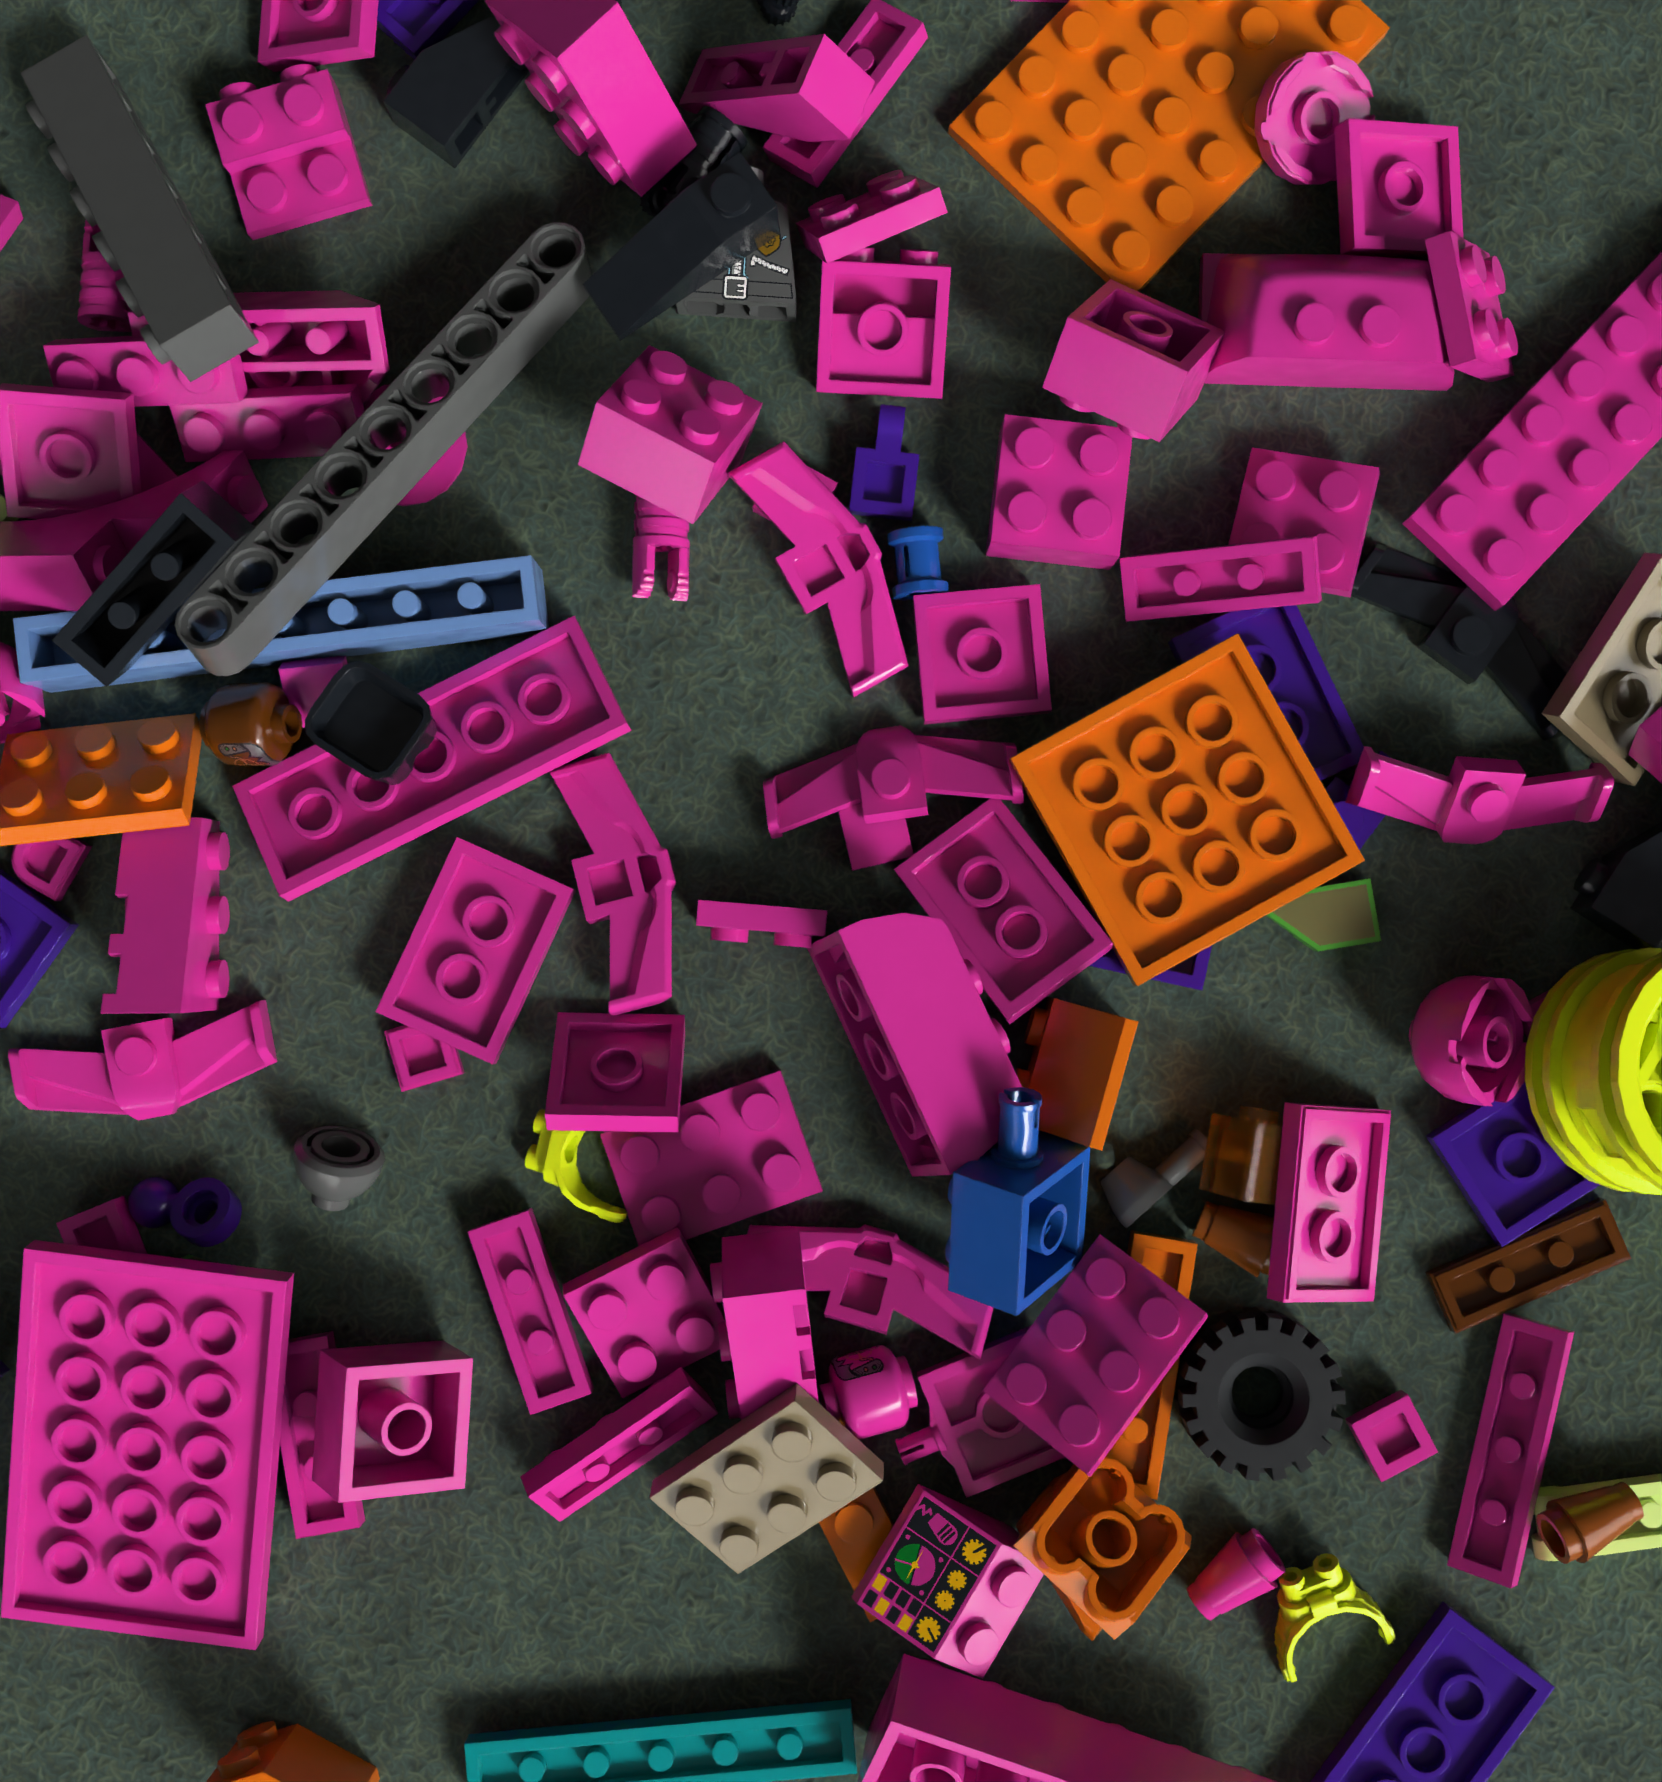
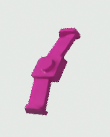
[728,441,909,698]
[763,725,1024,839]
[1345,746,1614,844]
[550,752,676,1015]
[8,1000,277,1121]
[747,1224,994,1360]

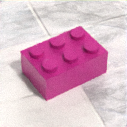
[485,0,697,197]

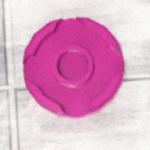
[1254,51,1375,185]

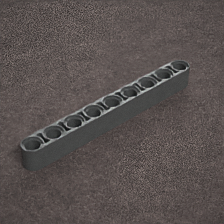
[175,222,592,676]

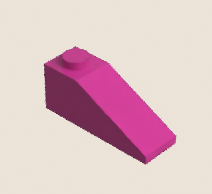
[679,34,875,142]

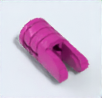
[77,220,132,332]
[632,494,690,601]

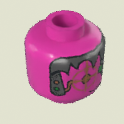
[818,1345,918,1440]

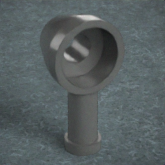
[1100,1129,1216,1229]

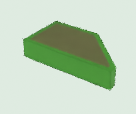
[1266,878,1381,951]

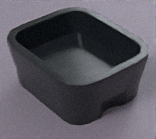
[305,661,437,785]

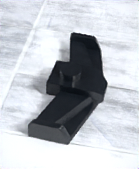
[1351,542,1567,740]

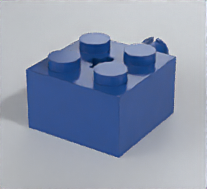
[945,1087,1090,1316]

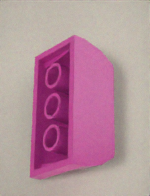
[1198,253,1454,391]
[807,913,1022,1177]

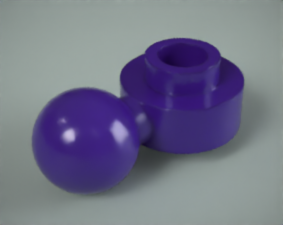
[128,1177,242,1247]

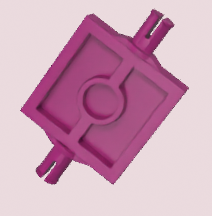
[895,1326,1065,1498]

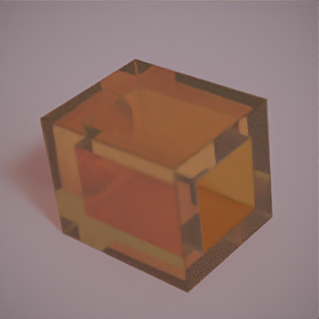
[1199,1105,1283,1205]

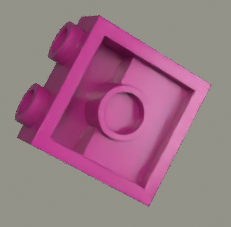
[205,64,372,240]
[816,247,951,399]

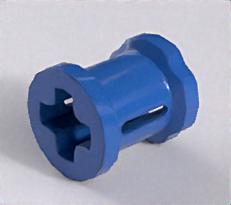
[887,526,949,601]

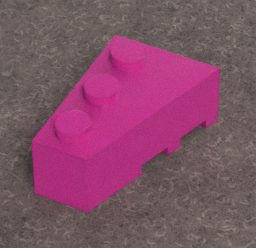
[100,817,230,1014]
[710,1228,819,1420]

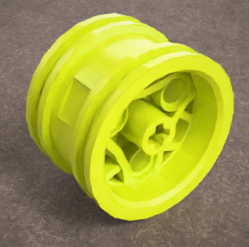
[1525,947,1662,1195]

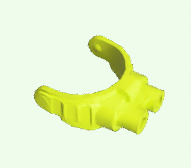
[525,1109,627,1223]
[1274,1553,1396,1683]

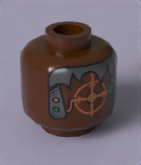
[199,682,302,766]

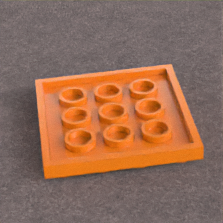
[1009,633,1365,986]

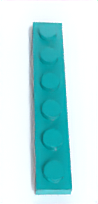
[464,1699,857,1782]

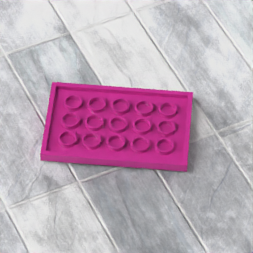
[1,1240,294,1650]

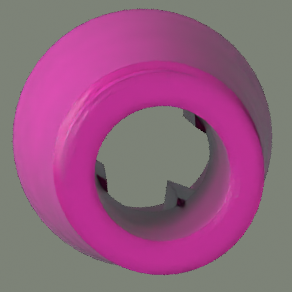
[1187,1528,1286,1621]

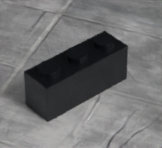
[52,480,255,687]

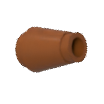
[1192,1200,1274,1278]
[1536,1482,1644,1564]

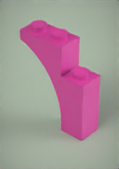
[0,450,268,611]

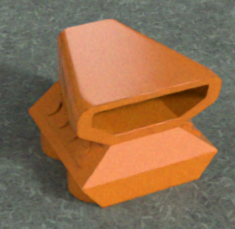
[1013,1457,1192,1641]

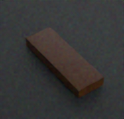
[1425,1198,1631,1334]

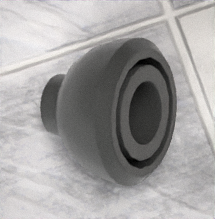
[293,1126,385,1211]

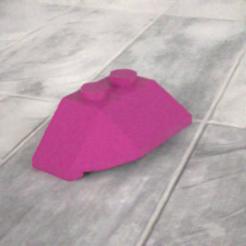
[127,290,390,405]

